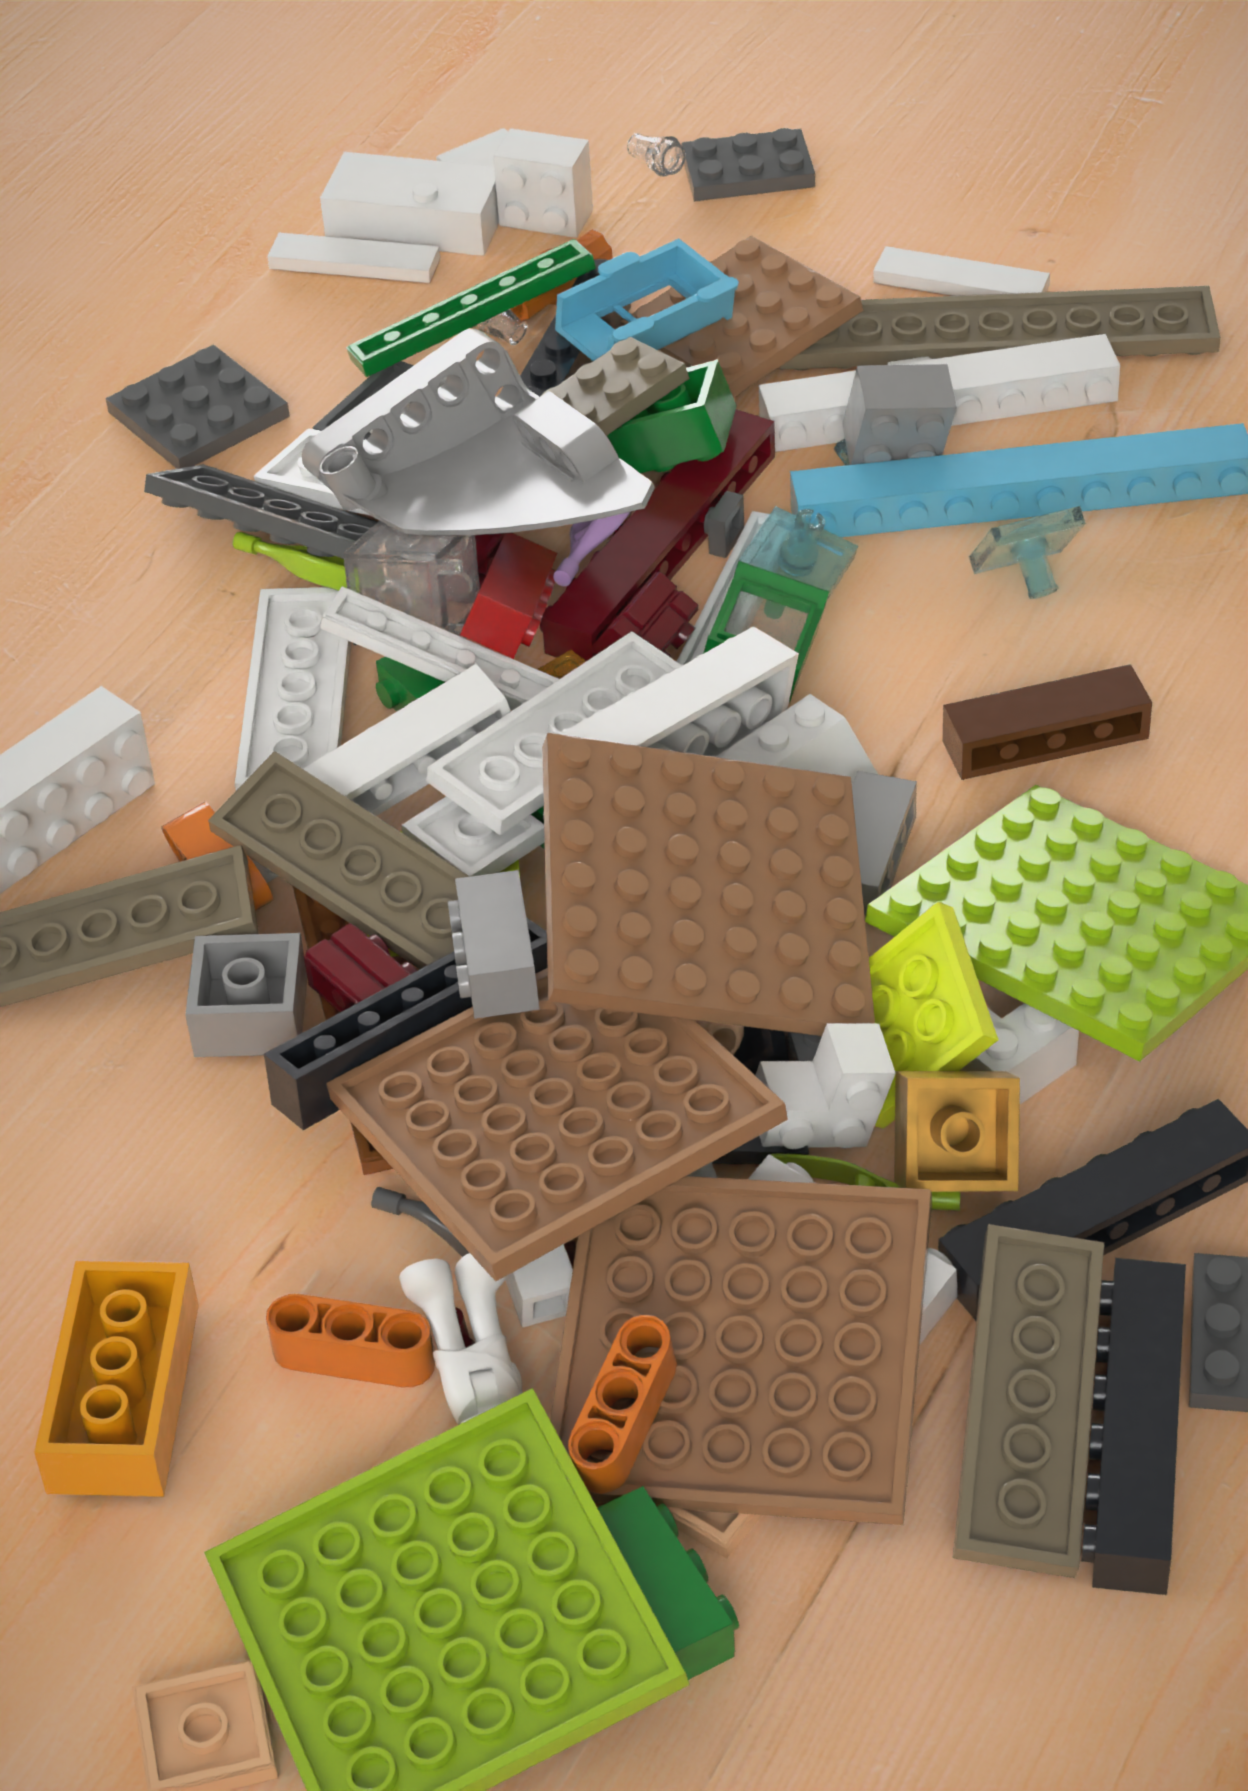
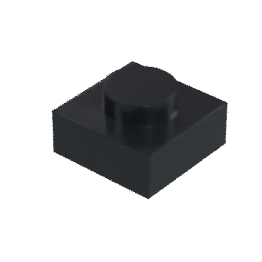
[733,1026,789,1069]

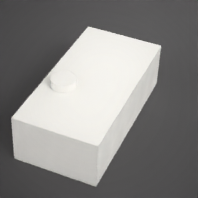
[320,152,499,256]

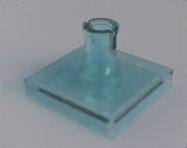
[735,506,858,600]
[969,506,1086,599]

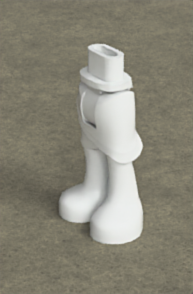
[399,1253,523,1425]

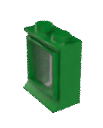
[703,561,830,703]

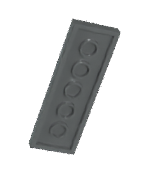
[144,464,421,570]

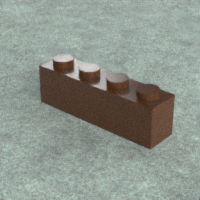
[942,664,1152,780]

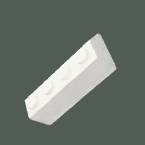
[716,694,878,784]

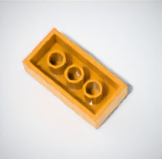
[34,1261,199,1497]

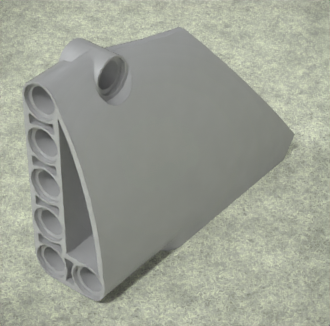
[301,329,655,536]

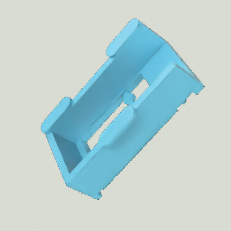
[555,238,739,361]

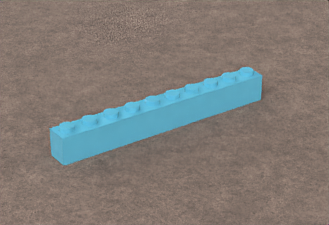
[790,423,1248,542]

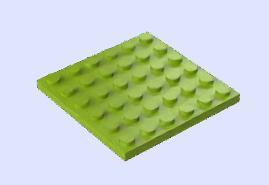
[865,785,1248,1062]
[204,1388,690,1791]

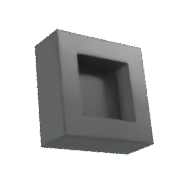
[704,491,744,558]

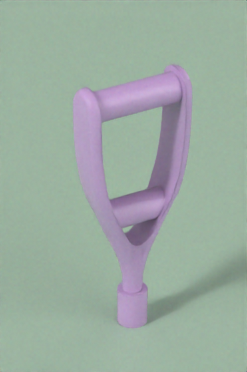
[553,512,630,586]

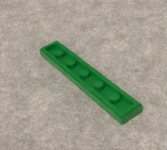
[346,239,596,377]

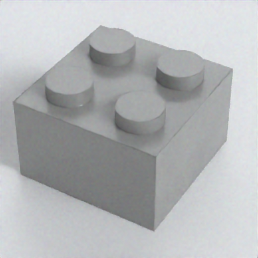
[842,364,957,465]
[185,933,307,1057]

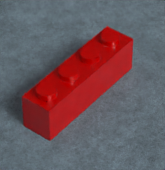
[460,533,558,659]

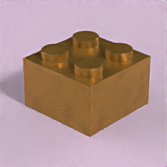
[894,1071,1020,1192]

